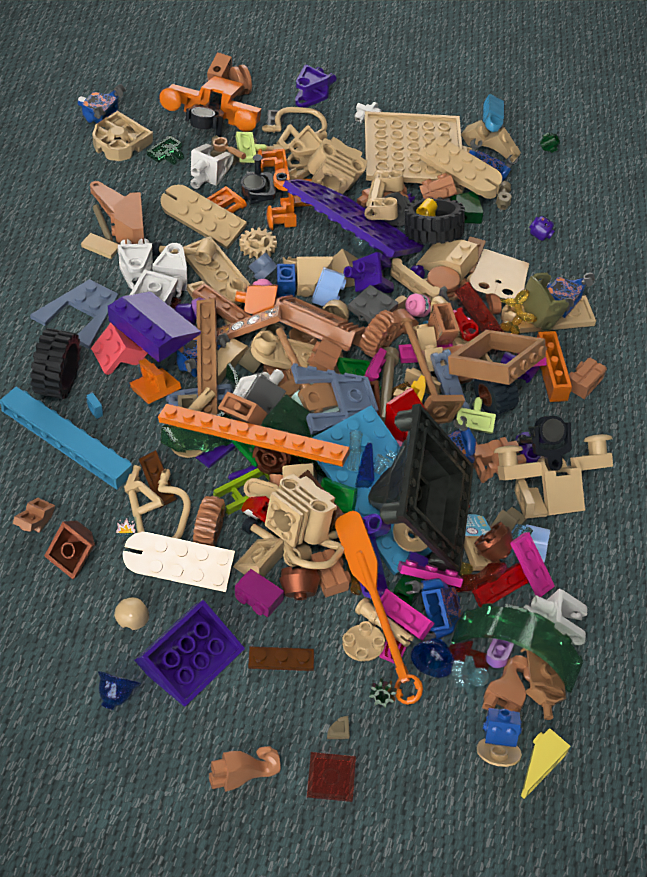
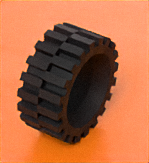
[404,197,465,244]
[30,328,81,399]

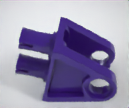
[295,65,337,108]
[343,252,394,293]

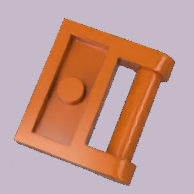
[207,186,247,213]

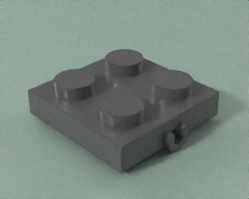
[348,285,399,323]

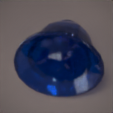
[411,638,455,678]
[98,671,141,710]

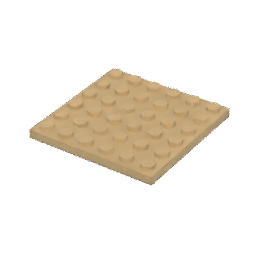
[364,111,462,185]

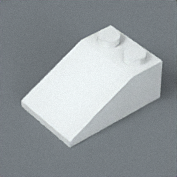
[130,269,178,306]

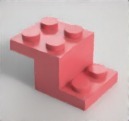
[91,323,148,375]

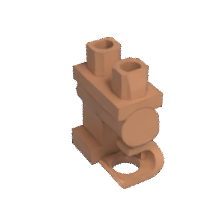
[472,437,526,483]

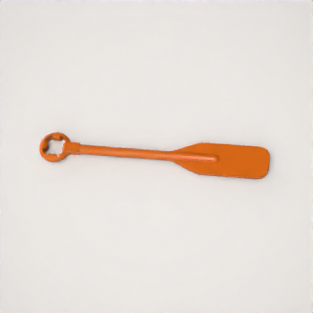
[335,511,423,705]

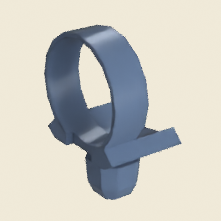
[248,252,277,280]

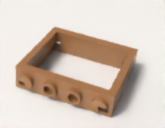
[448,330,547,385]

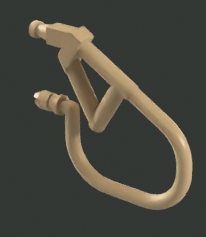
[262,107,327,153]
[124,465,191,539]
[283,530,344,569]

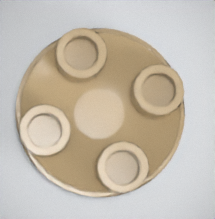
[342,621,385,661]

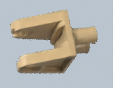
[287,125,331,170]

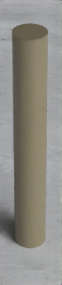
[93,204,113,242]

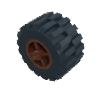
[473,379,519,416]

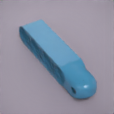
[483,94,504,132]

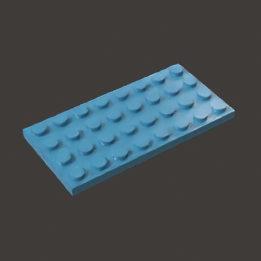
[312,405,433,575]

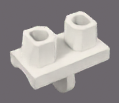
[355,102,382,123]

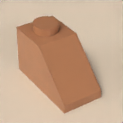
[218,391,267,426]

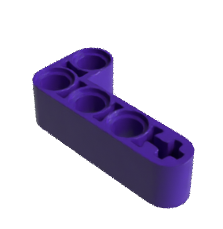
[360,513,391,599]

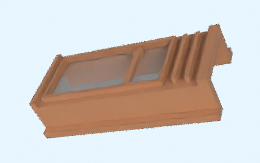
[275,295,366,351]

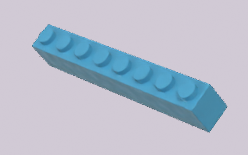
[0,387,133,490]

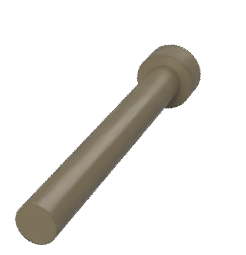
[380,347,399,424]

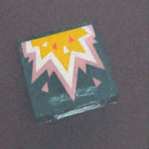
[115,517,137,537]

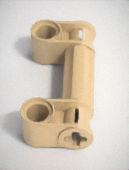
[364,170,404,220]

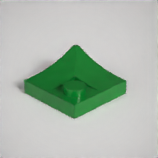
[321,477,358,514]

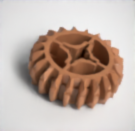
[360,310,401,357]
[193,496,225,547]

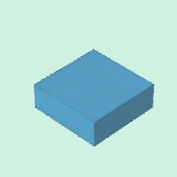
[86,393,103,419]

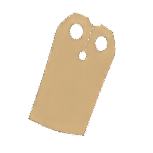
[470,249,529,300]

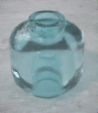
[352,235,375,256]

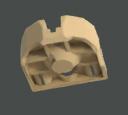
[92,111,153,161]

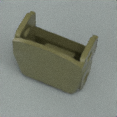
[521,273,569,330]

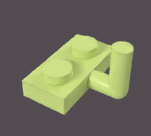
[235,132,267,163]
[456,397,496,434]

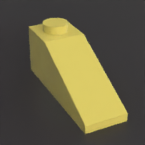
[521,728,571,799]

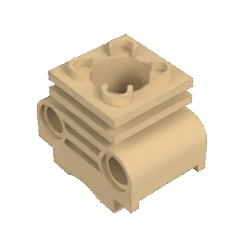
[308,137,368,194]
[265,474,337,548]

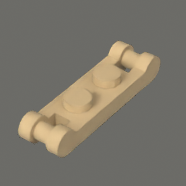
[391,258,440,301]

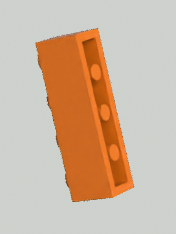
[537,331,572,402]

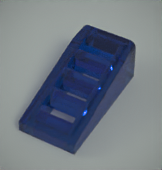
[355,442,374,488]

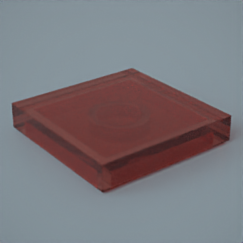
[307,752,356,802]

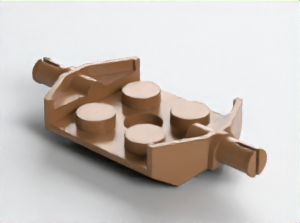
[521,630,566,720]

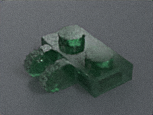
[147,135,184,165]

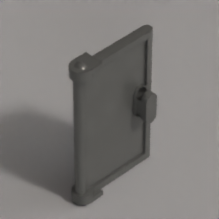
[231,372,286,427]

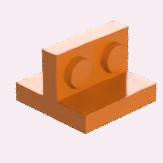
[130,358,181,404]

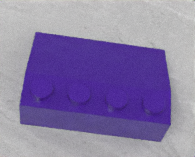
[108,291,201,362]
[134,600,245,707]

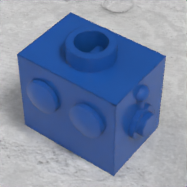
[277,264,297,297]
[483,708,522,747]

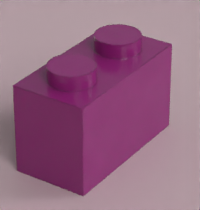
[235,569,284,617]

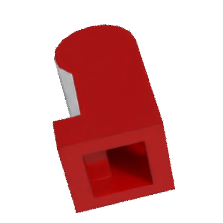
[241,496,270,523]

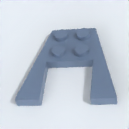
[30,279,119,349]
[291,363,379,435]

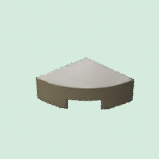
[327,716,350,739]

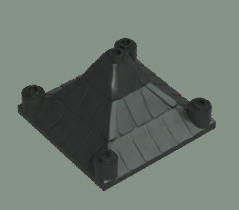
[368,404,474,573]

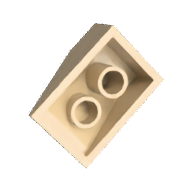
[416,240,478,281]

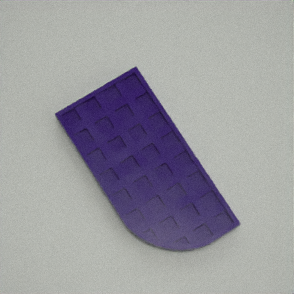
[283,179,423,258]

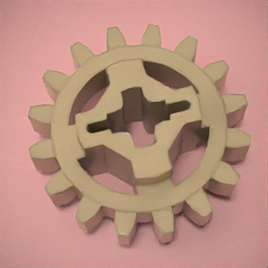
[239,227,277,260]

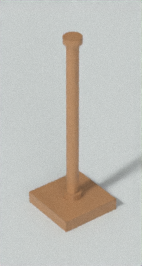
[401,317,465,424]

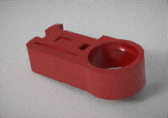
[454,307,479,341]

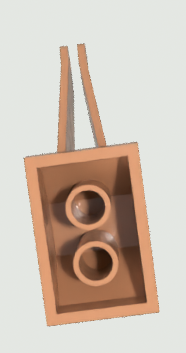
[90,181,144,244]

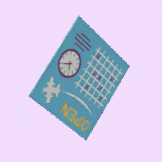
[465,514,491,536]

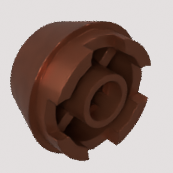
[252,446,291,475]
[474,522,514,562]
[279,566,321,600]

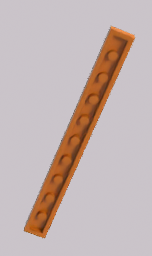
[158,404,350,467]

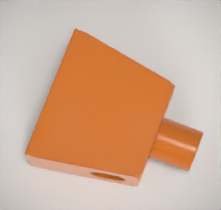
[235,285,278,315]

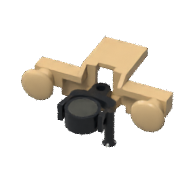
[494,416,613,515]

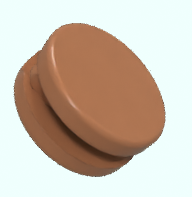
[229,65,252,96]
[427,266,460,298]

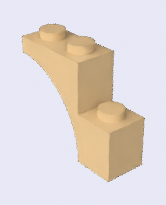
[461,120,521,162]
[413,324,445,371]

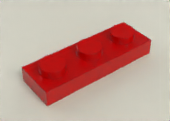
[472,562,529,609]

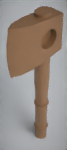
[276,327,338,414]

